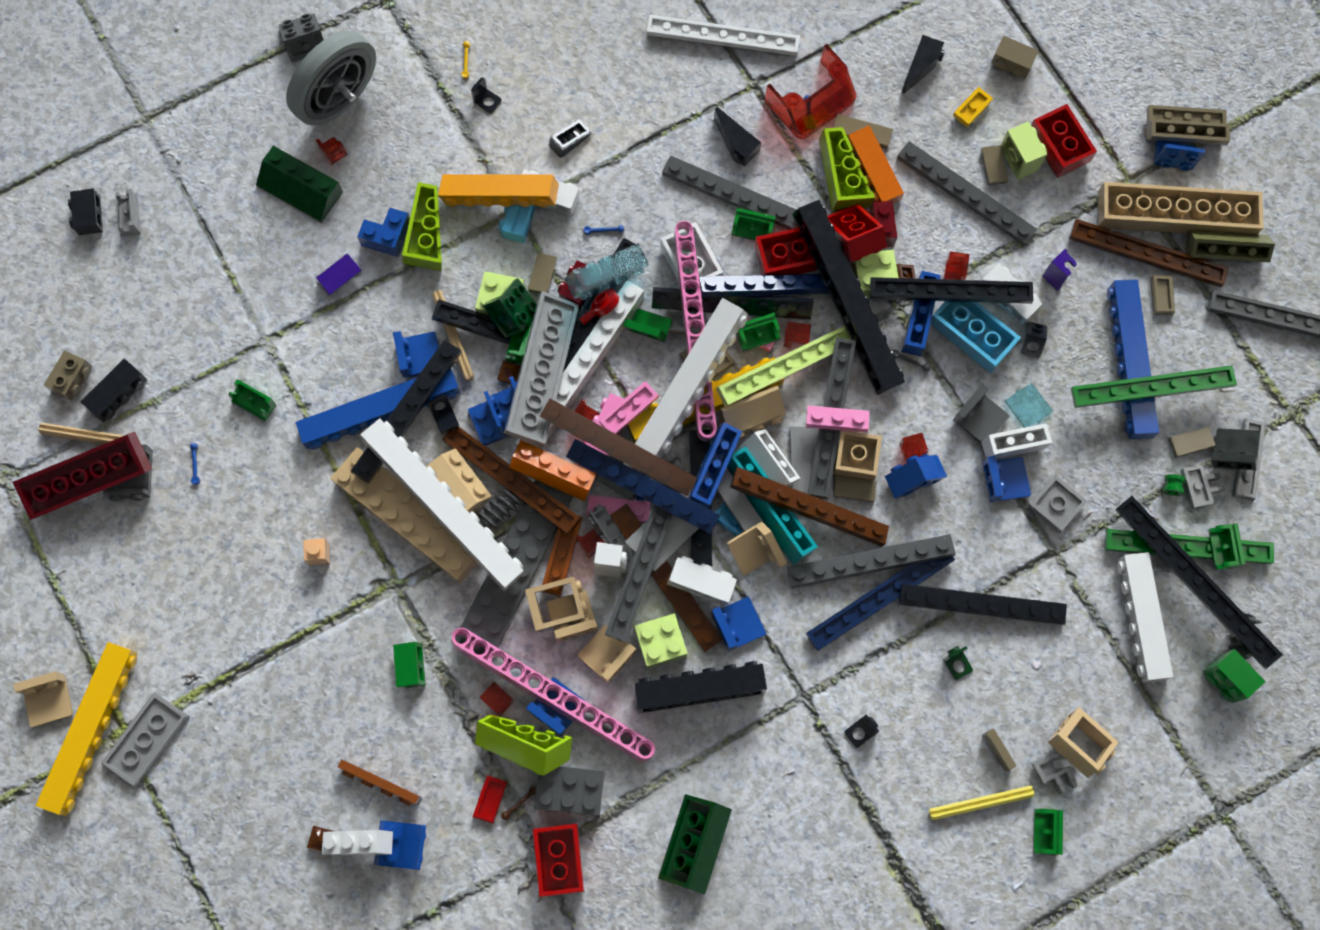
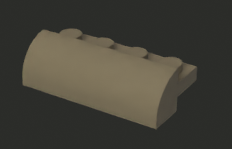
[1145,105,1230,145]

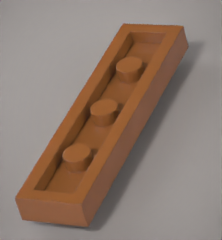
[542,516,583,597]
[338,759,422,807]

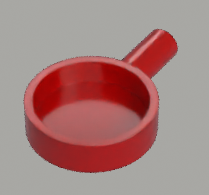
[580,289,619,325]

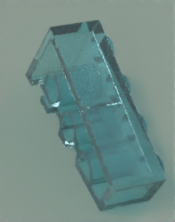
[564,243,649,300]

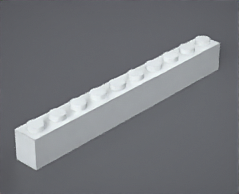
[515,280,644,449]
[623,298,748,478]
[360,418,524,591]

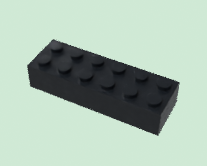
[635,661,767,714]

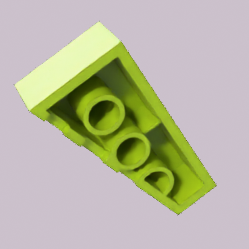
[819,127,876,210]
[402,182,442,271]
[475,714,572,776]

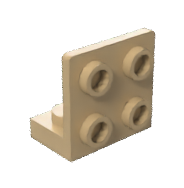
[727,521,787,575]
[547,590,598,642]
[578,625,636,684]
[13,671,73,727]

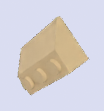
[719,386,786,440]
[425,448,492,513]

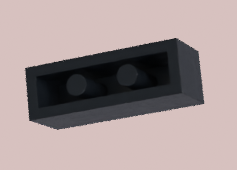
[80,358,148,423]

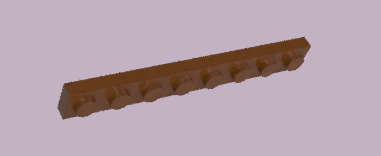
[1069,219,1229,287]
[540,398,697,496]
[442,427,582,536]
[730,467,889,547]
[610,504,722,652]

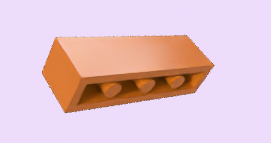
[848,125,904,203]
[509,440,597,502]

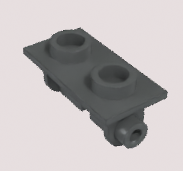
[587,504,623,544]

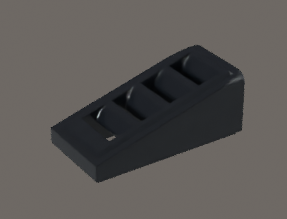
[549,119,592,158]

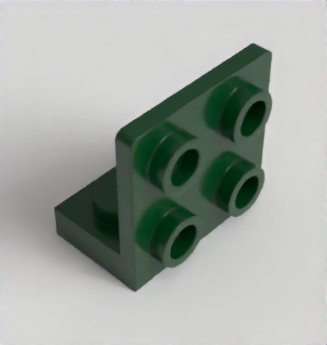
[483,278,537,338]

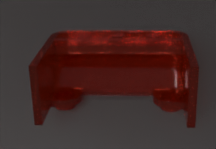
[764,44,857,139]

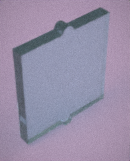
[1005,383,1053,428]

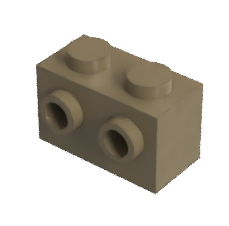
[991,36,1039,79]
[44,350,92,401]

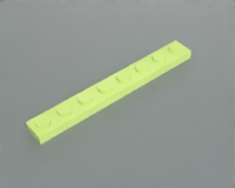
[716,326,851,407]

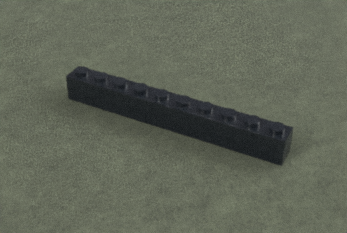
[792,200,905,395]

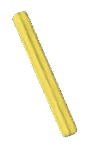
[929,786,1034,820]

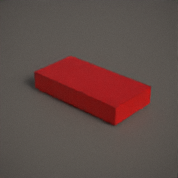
[472,775,508,824]

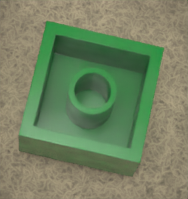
[1202,649,1266,703]

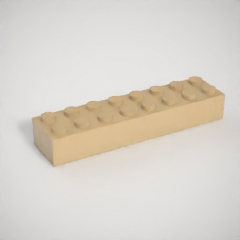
[1098,182,1264,234]
[330,447,477,584]

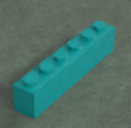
[727,446,818,565]

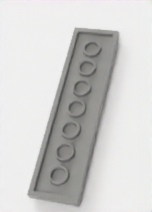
[504,291,579,447]

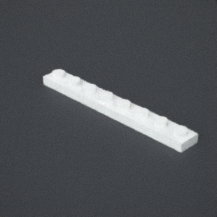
[647,15,800,56]

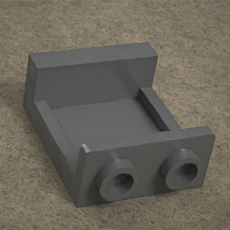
[103,444,153,501]

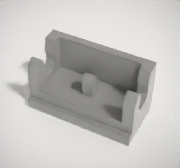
[115,189,141,237]

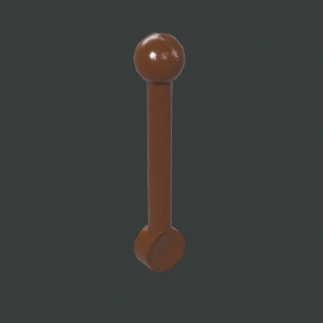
[501,786,536,820]

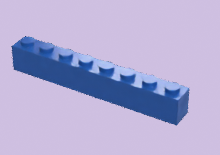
[1107,279,1159,439]
[295,369,460,450]

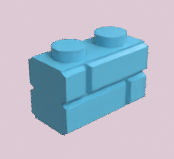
[498,205,536,243]

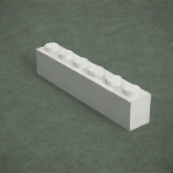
[1117,552,1173,683]

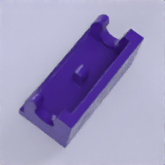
[1042,249,1077,291]
[316,253,362,296]

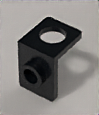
[471,77,502,114]
[1021,321,1047,358]
[427,394,460,434]
[844,714,880,748]

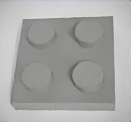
[1028,474,1088,532]

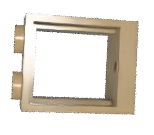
[525,576,589,631]
[1048,707,1119,778]

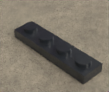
[432,299,511,344]

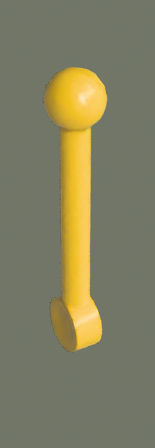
[461,41,470,79]

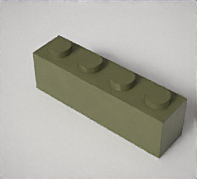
[1185,230,1275,262]

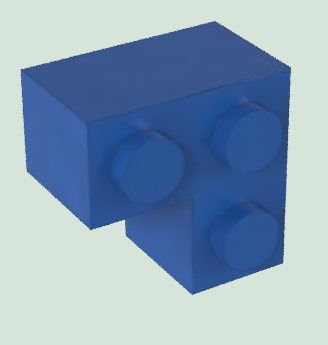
[357,207,410,257]
[884,454,948,498]

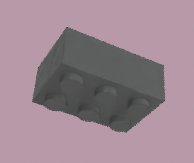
[534,766,605,817]

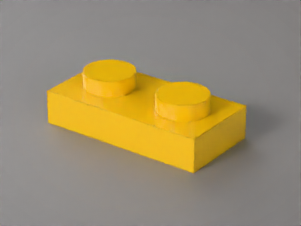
[953,87,993,128]

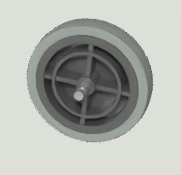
[286,31,376,126]

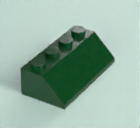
[256,145,343,223]
[658,794,732,895]

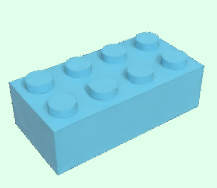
[930,301,1021,374]

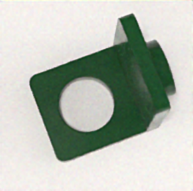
[943,646,973,680]

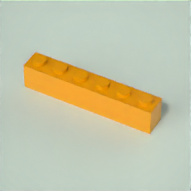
[438,174,559,207]

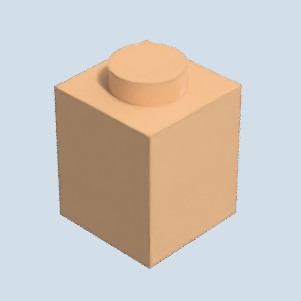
[303,538,330,565]

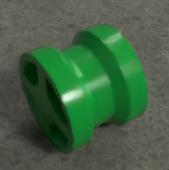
[1163,474,1186,496]

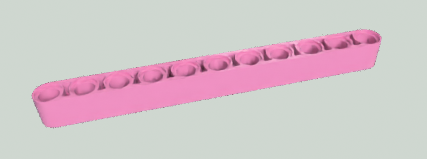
[674,221,717,441]
[451,628,655,762]

